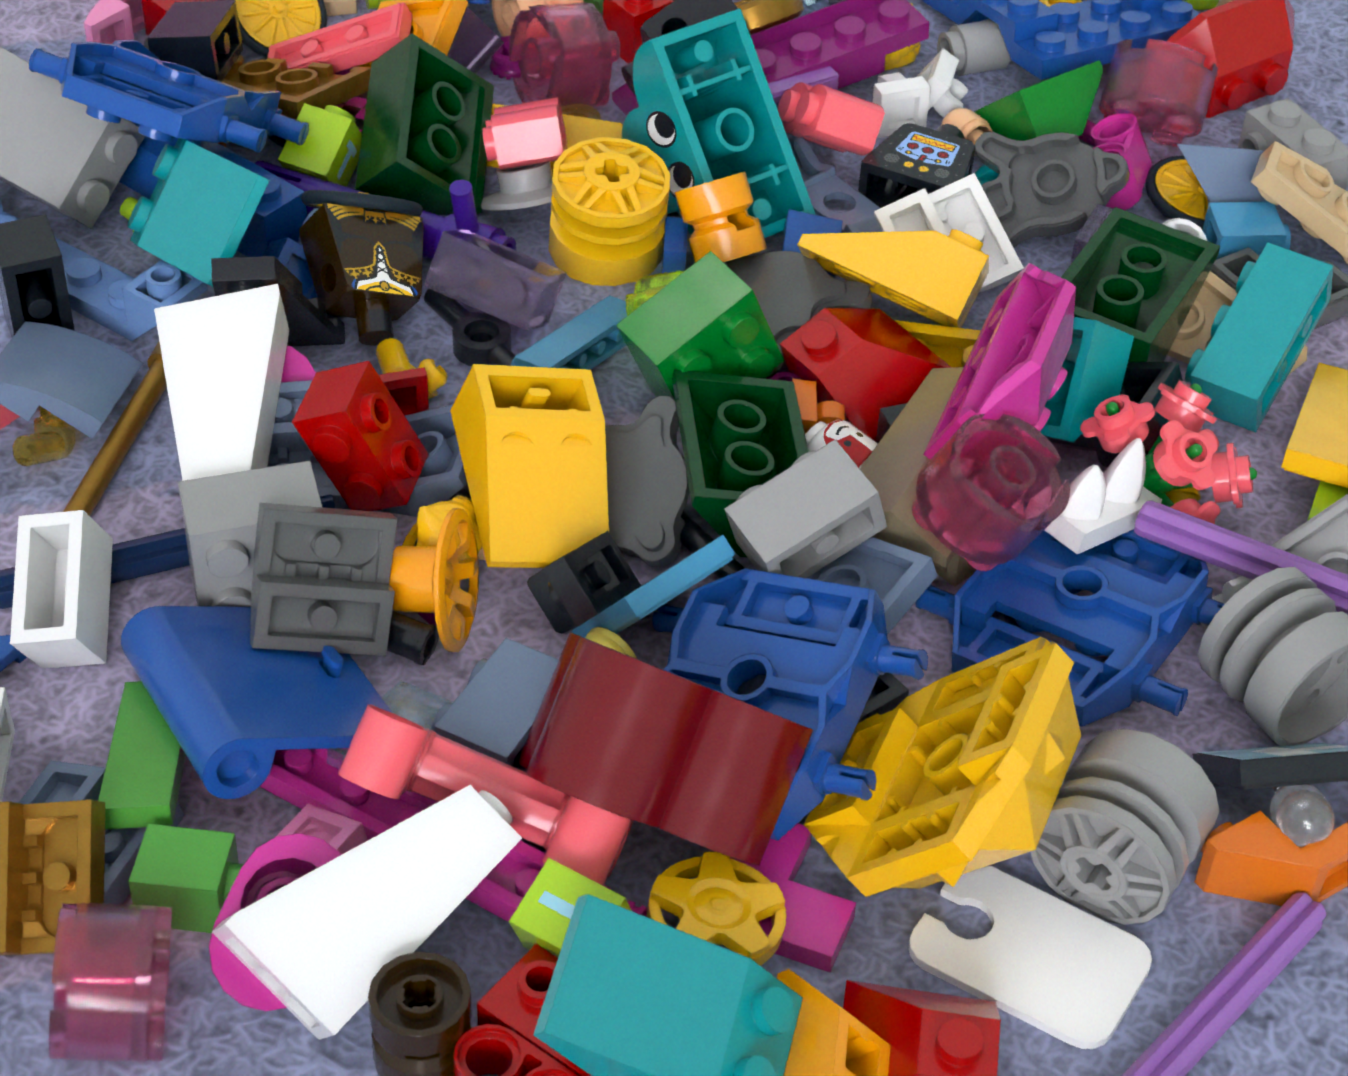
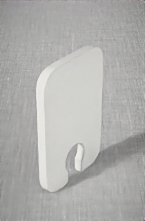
[908,865,1152,1049]

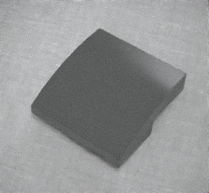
[250,502,398,656]

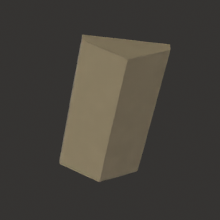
[860,367,1028,567]

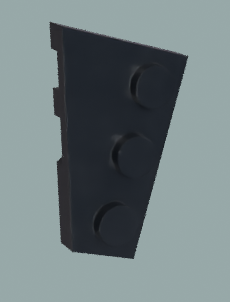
[211,256,345,347]

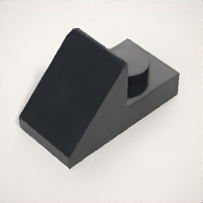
[527,531,641,634]

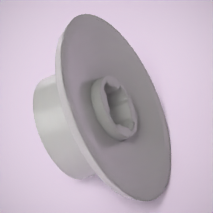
[481,162,553,211]

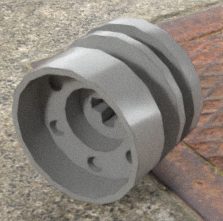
[1197,567,1348,746]
[1030,728,1219,925]

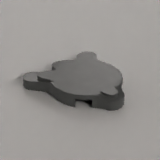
[975,132,1130,248]
[725,251,872,377]
[605,396,690,567]

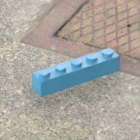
[511,295,638,370]

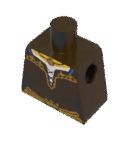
[299,203,424,346]

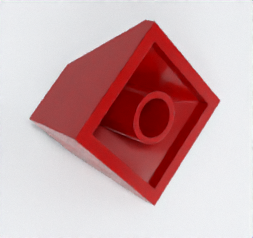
[780,308,952,441]
[843,980,1001,1076]

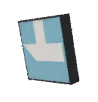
[1192,743,1348,789]

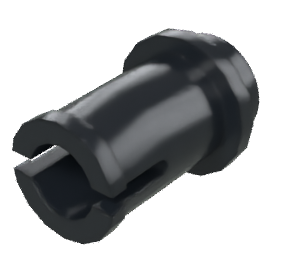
[387,610,439,666]

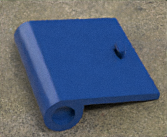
[121,606,392,799]

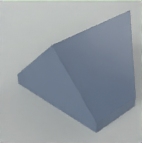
[1177,144,1276,207]

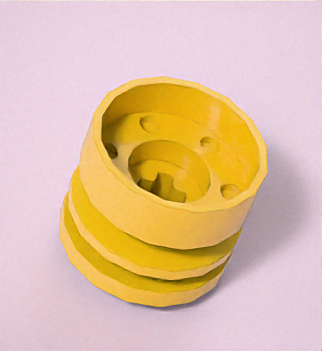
[549,137,670,286]

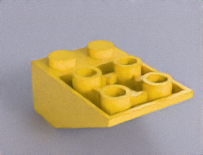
[450,364,609,568]

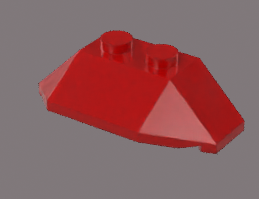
[1131,0,1294,118]

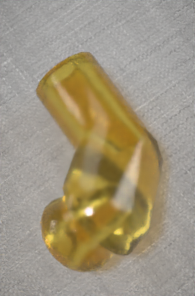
[13,406,75,466]

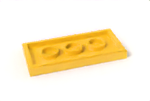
[1281,362,1348,488]

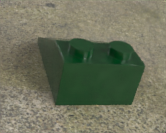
[1061,207,1220,362]

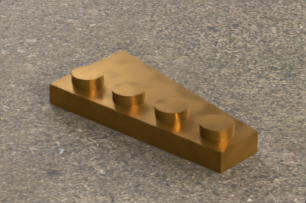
[222,55,371,120]

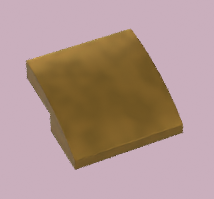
[0,800,105,955]

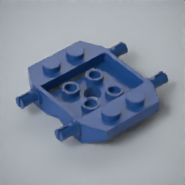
[29,39,309,153]
[915,504,1224,727]
[652,568,928,841]

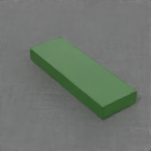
[98,681,186,830]

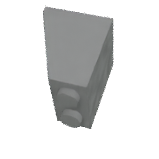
[0,47,145,229]

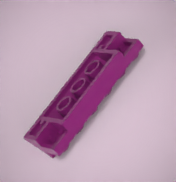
[611,0,929,116]

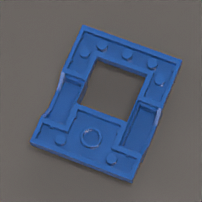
[922,0,1200,80]

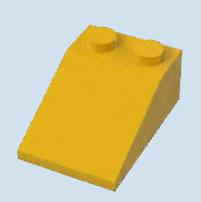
[797,229,989,328]

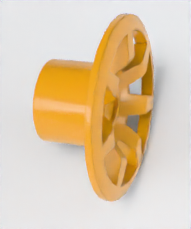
[389,508,479,653]

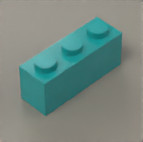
[1185,242,1334,433]

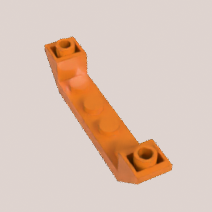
[1195,810,1348,906]

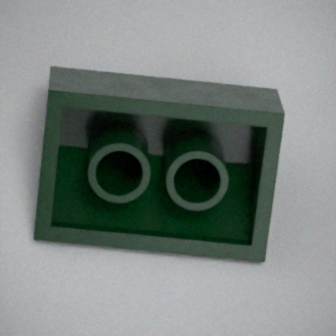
[355,33,494,216]
[672,369,808,558]

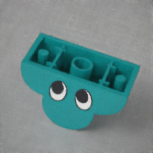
[622,8,816,238]

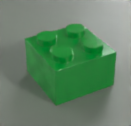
[616,251,785,401]

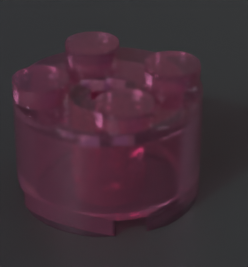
[509,2,620,110]
[1099,39,1218,147]
[912,413,1070,571]
[49,902,173,1062]

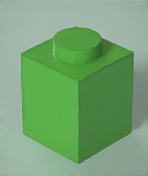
[128,824,243,933]

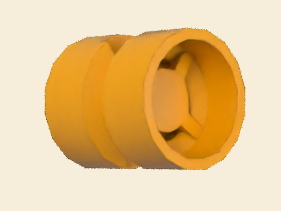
[674,172,767,263]

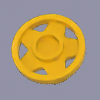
[647,852,786,965]

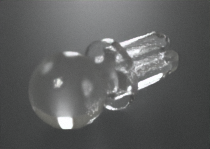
[1270,784,1335,848]

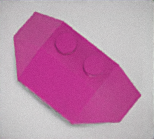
[923,263,1076,462]

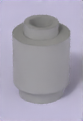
[937,19,1010,76]

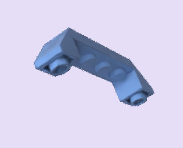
[0,198,208,341]

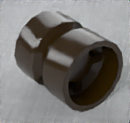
[368,952,472,1076]

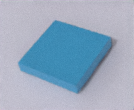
[571,535,735,638]

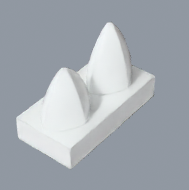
[1029,438,1162,554]

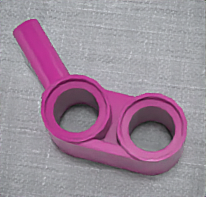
[1078,112,1152,214]

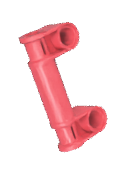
[338,704,634,886]

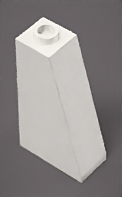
[154,284,289,481]
[212,785,522,1040]

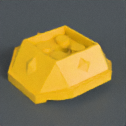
[804,637,1081,897]

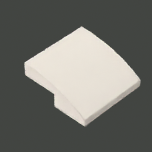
[874,173,1024,293]

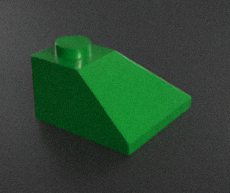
[973,60,1103,141]

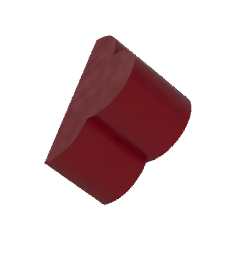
[518,632,813,866]

